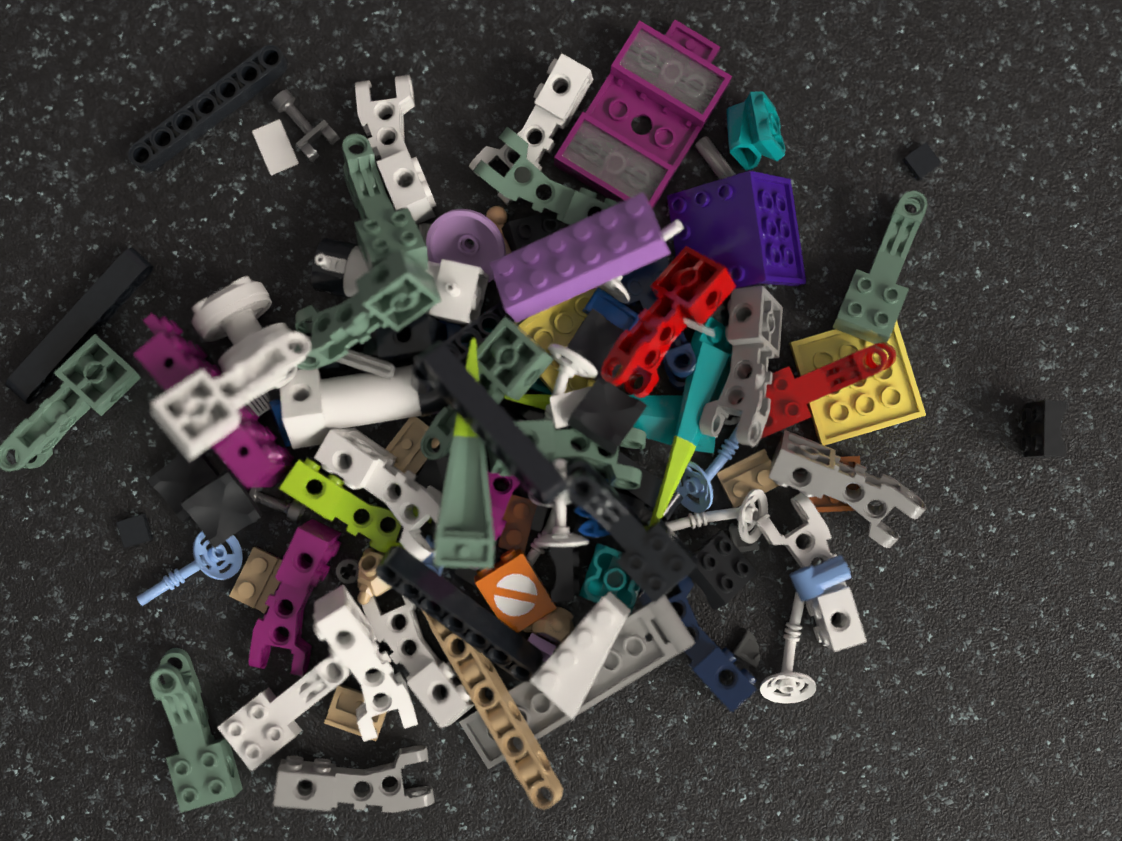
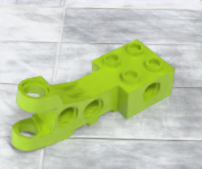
[279,457,432,553]

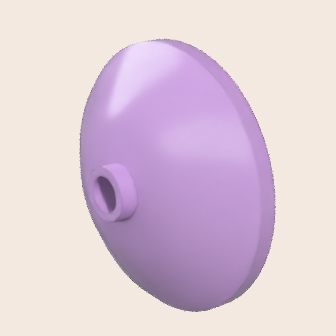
[426,209,506,283]

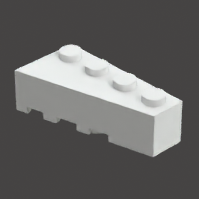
[530,591,631,720]

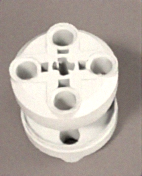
[192,276,296,375]

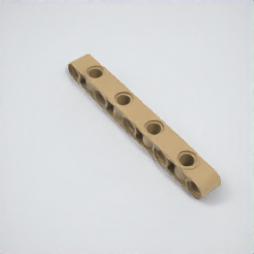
[421,609,563,809]

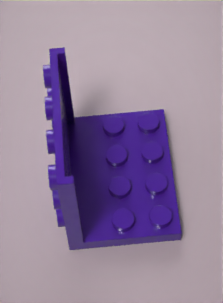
[667,171,806,289]

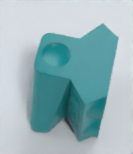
[726,91,785,170]
[579,543,640,614]

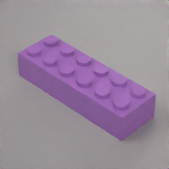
[490,192,670,323]

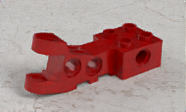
[601,246,736,398]
[742,342,897,439]

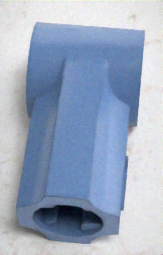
[790,555,851,601]

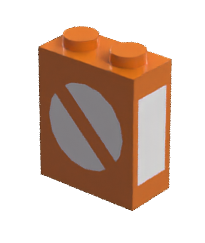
[474,548,557,633]

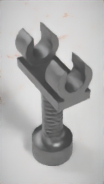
[271,89,340,162]
[238,479,306,524]

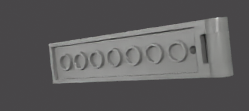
[459,595,695,769]

